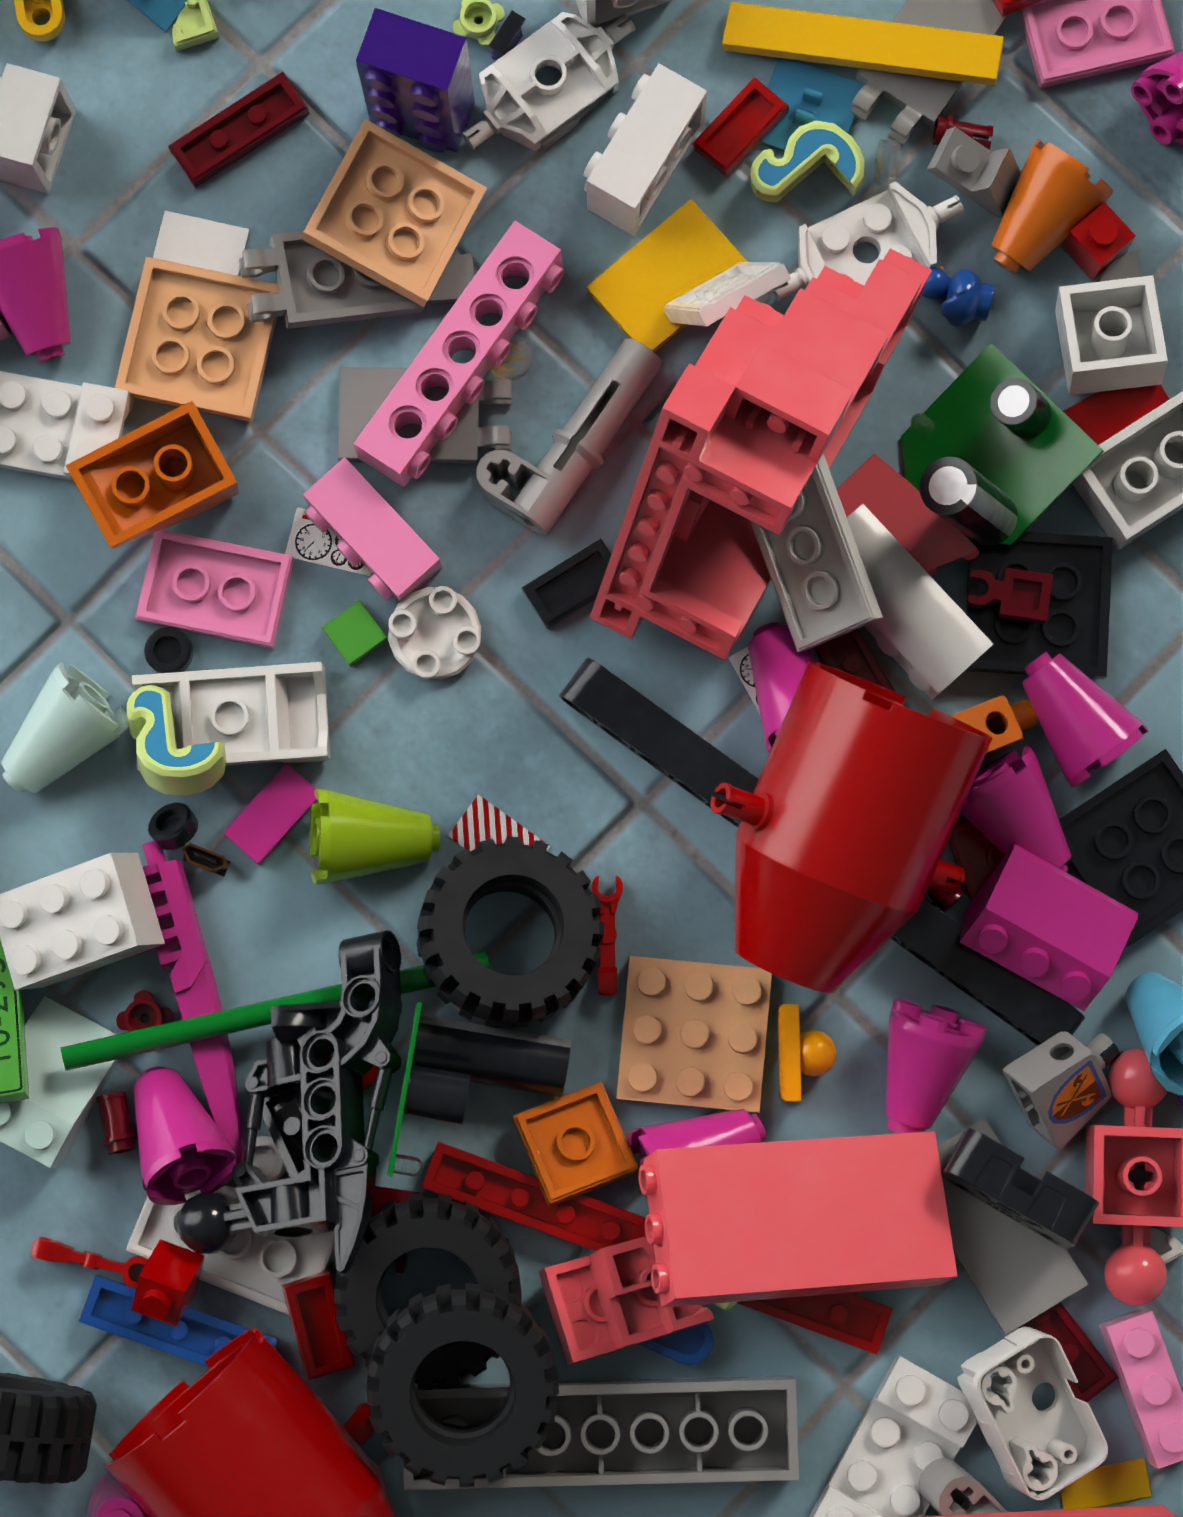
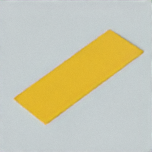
[1060,1458,1152,1510]

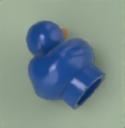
[922,265,994,326]

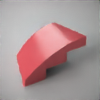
[837,454,979,576]
[539,1236,714,1366]

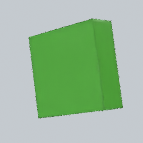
[321,600,388,667]

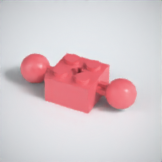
[1085,1048,1183,1306]

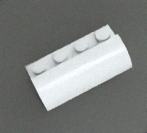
[847,504,993,700]

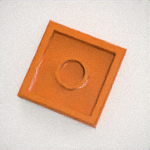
[512,1081,639,1207]

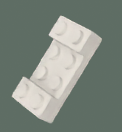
[0,371,134,481]
[132,662,331,772]
[809,1354,977,1517]

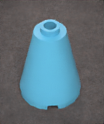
[1125,972,1183,1095]

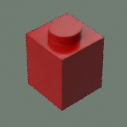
[1062,201,1136,281]
[131,1239,205,1327]

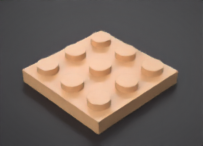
[300,119,487,307]
[115,257,279,422]
[616,956,772,1113]

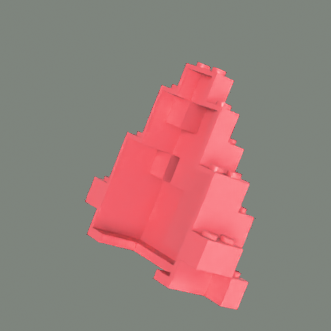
[590,248,932,660]

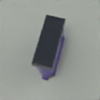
[489,10,526,60]

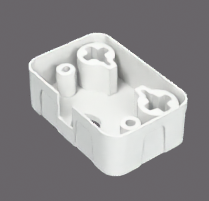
[957,1327,1108,1500]

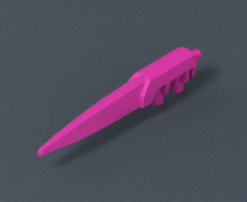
[133,841,245,1163]

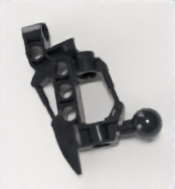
[177,930,403,1274]

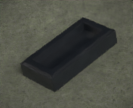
[522,538,611,629]

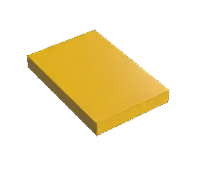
[586,199,748,353]

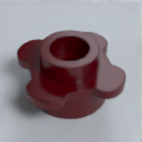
[116,990,174,1032]

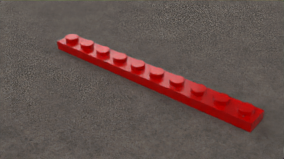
[421,1141,893,1355]

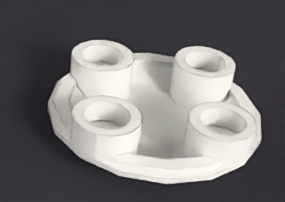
[388,586,481,680]

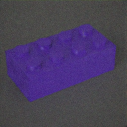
[356,8,475,153]

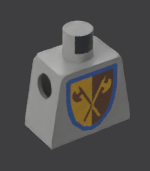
[1002,1032,1120,1150]

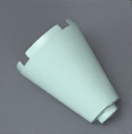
[1,662,129,793]

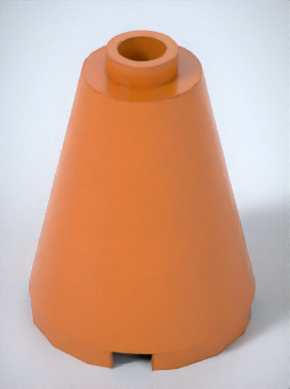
[991,139,1113,275]

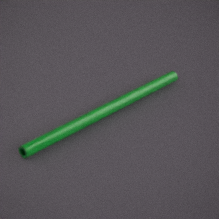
[60,951,490,1071]

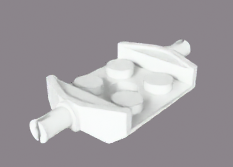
[462,12,636,151]
[772,181,964,301]

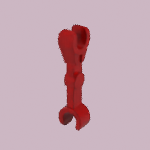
[592,876,623,996]
[31,1237,148,1288]

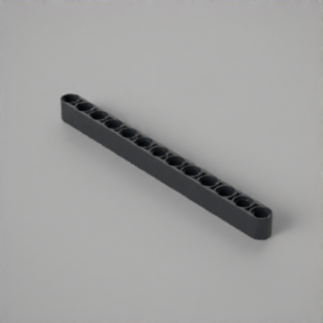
[559,658,1085,1046]

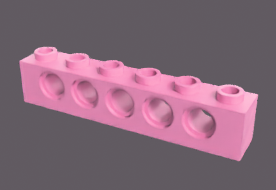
[353,221,564,488]

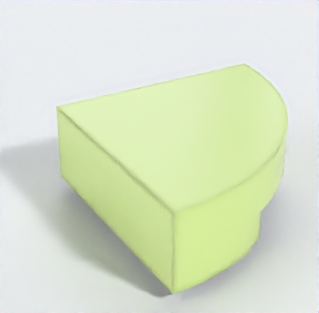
[172,0,220,52]

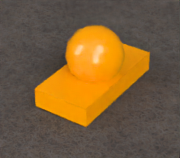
[778,1004,837,1102]

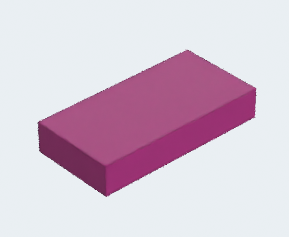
[223,763,318,866]

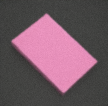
[1019,0,1175,89]
[135,530,294,649]

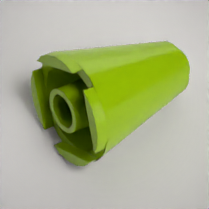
[309,789,440,884]

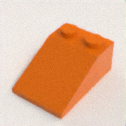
[66,400,239,550]

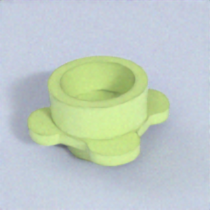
[453,0,505,47]

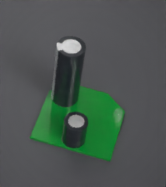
[901,343,1104,546]
[387,1002,571,1177]

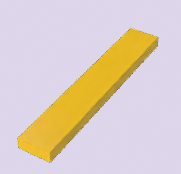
[722,2,1004,86]

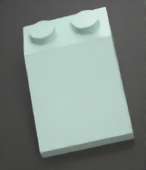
[0,996,119,1168]

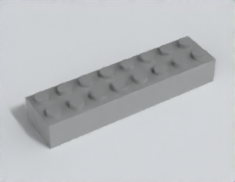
[403,1376,799,1491]

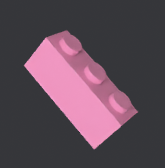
[303,457,442,603]
[1098,1308,1183,1469]

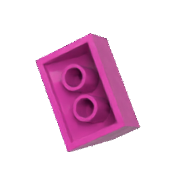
[960,844,1138,1011]

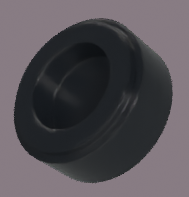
[144,627,193,673]
[148,802,198,850]

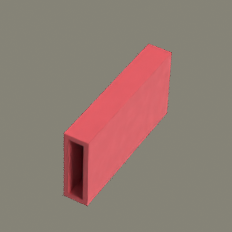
[639,1131,958,1308]

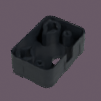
[941,1128,1099,1249]

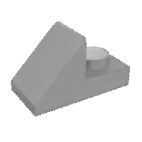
[927,127,1021,218]

